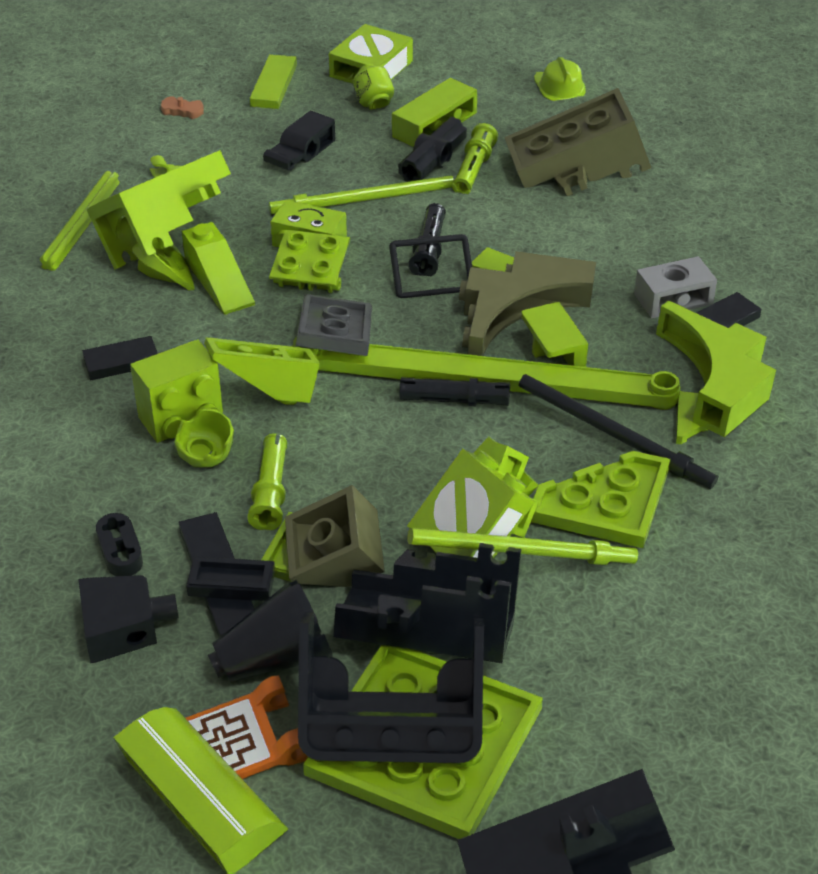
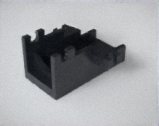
[333,543,521,663]
[457,769,675,874]

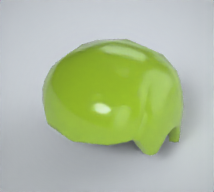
[174,408,234,468]

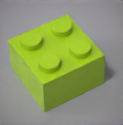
[130,339,223,443]

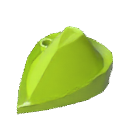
[132,239,195,291]

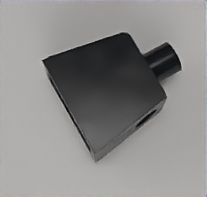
[78,575,179,663]

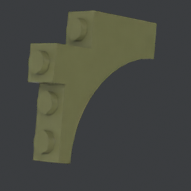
[459,251,596,356]

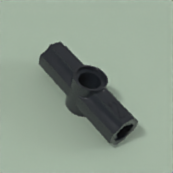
[398,117,467,182]

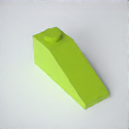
[182,222,255,315]
[204,337,320,405]

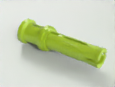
[452,123,498,194]
[248,433,287,530]

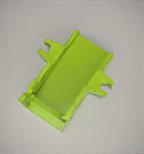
[86,150,231,270]

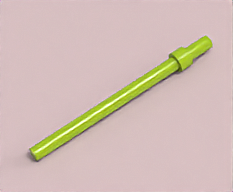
[268,175,454,215]
[407,528,638,565]

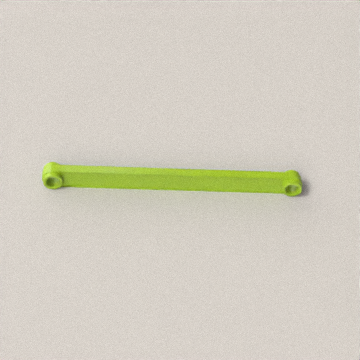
[292,337,681,410]

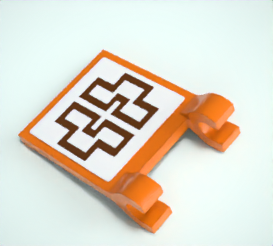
[186,675,308,779]

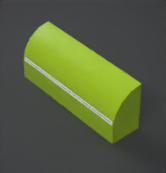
[113,707,288,874]

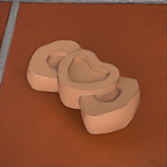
[160,96,204,119]

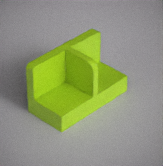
[521,302,588,367]

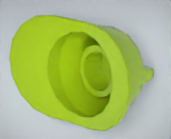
[534,57,586,101]

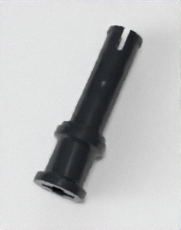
[409,203,446,276]

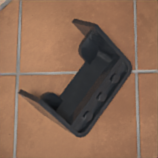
[298,612,484,763]

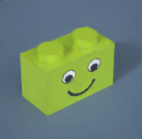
[270,200,347,247]

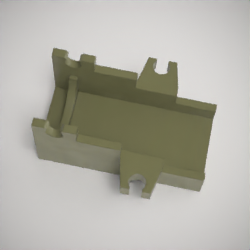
[504,88,651,196]

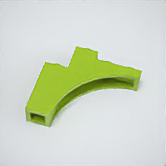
[656,300,776,437]

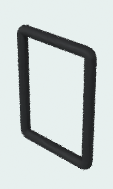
[389,234,472,298]

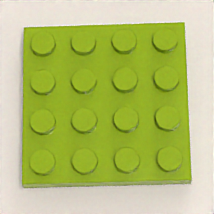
[303,645,543,839]

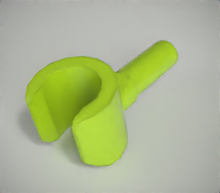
[150,155,181,177]

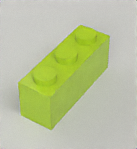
[391,78,477,147]

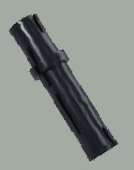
[400,377,510,407]

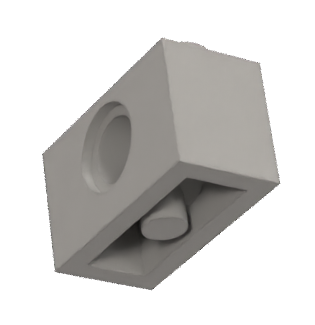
[634,256,717,318]

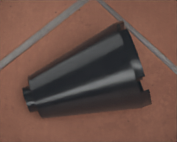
[208,579,333,682]

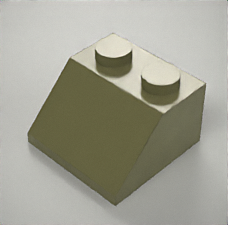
[285,485,385,587]

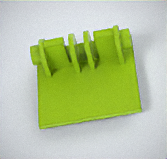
[269,230,350,293]

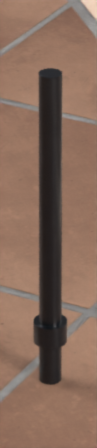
[519,374,719,489]

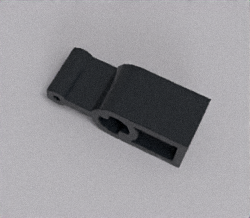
[263,110,336,171]

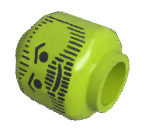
[353,64,394,110]

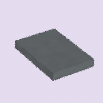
[296,294,372,356]

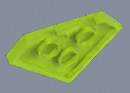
[531,451,670,548]

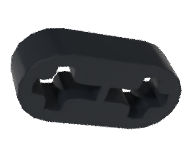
[96,513,143,576]

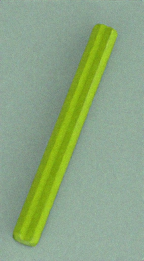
[40,171,120,271]

